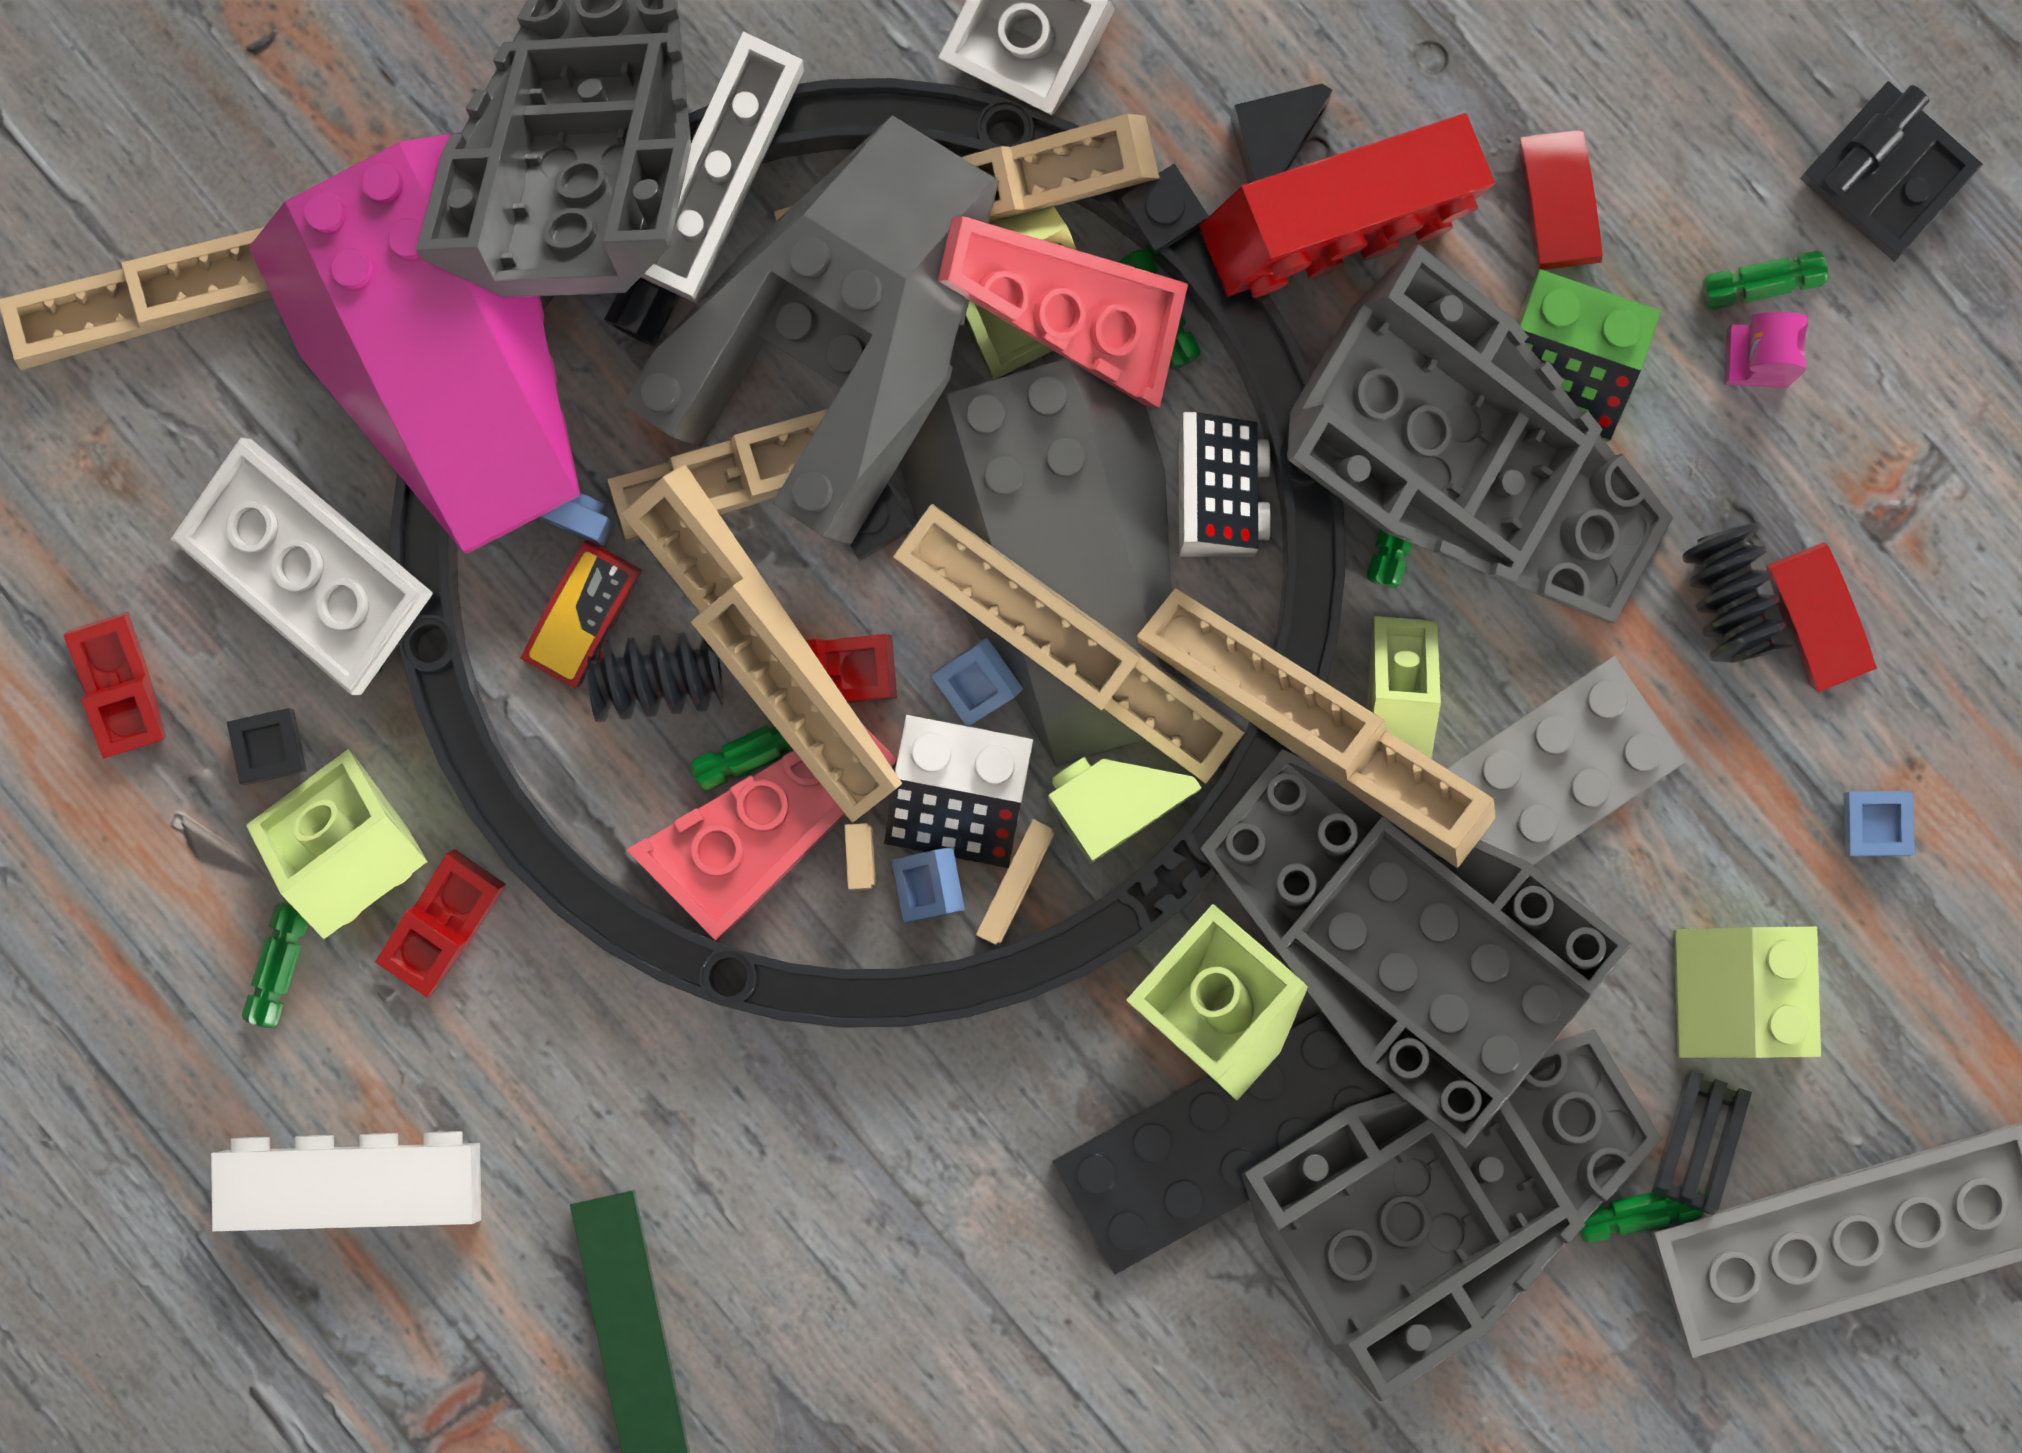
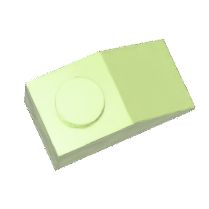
[1366,616,1441,759]

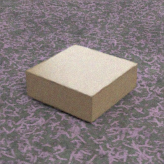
[844,823,876,891]

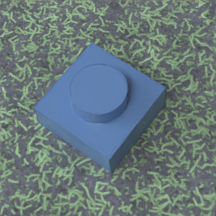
[540,493,615,548]
[931,637,1023,727]
[1843,791,1915,857]
[891,847,965,923]

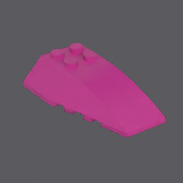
[249,132,581,554]

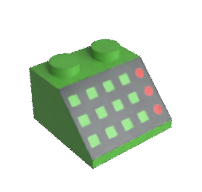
[1517,269,1661,442]

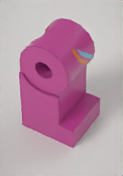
[1725,312,1808,388]

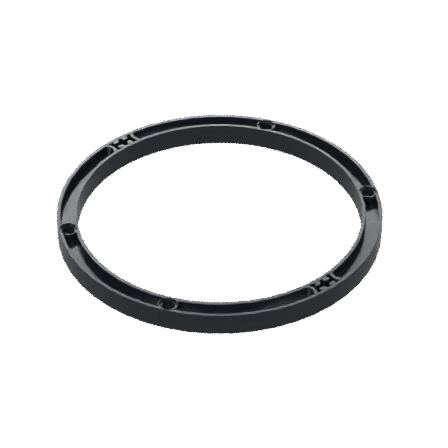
[391,78,1345,1028]

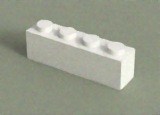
[641,32,804,303]
[211,1131,481,1232]

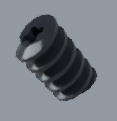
[1682,523,1793,663]
[587,632,724,722]

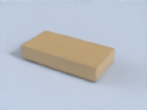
[976,819,1055,945]

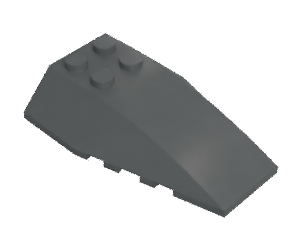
[416,0,691,297]
[1288,244,1673,624]
[899,359,1175,767]
[1242,1029,1663,1401]

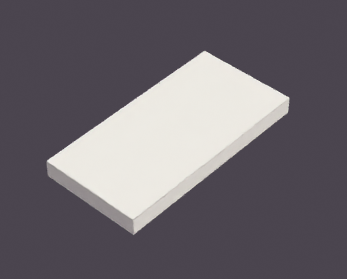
[171,438,433,695]

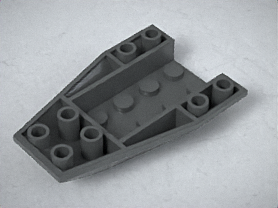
[1200,749,1632,1149]

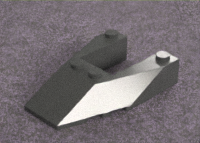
[622,115,999,545]

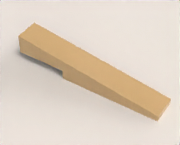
[774,113,1160,223]
[0,227,272,371]
[621,464,902,823]
[893,504,1244,784]
[1137,588,1496,869]

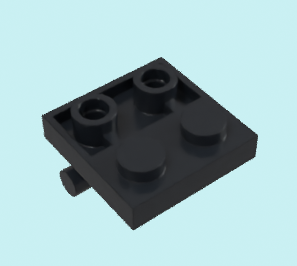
[1799,81,1983,262]

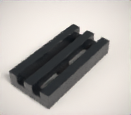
[1651,1070,1752,1215]

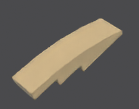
[606,409,828,544]

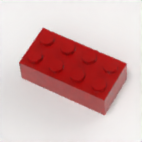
[1199,113,1495,298]

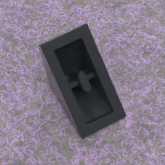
[1231,83,1333,183]

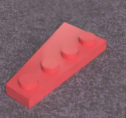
[937,216,1188,408]
[626,724,898,941]

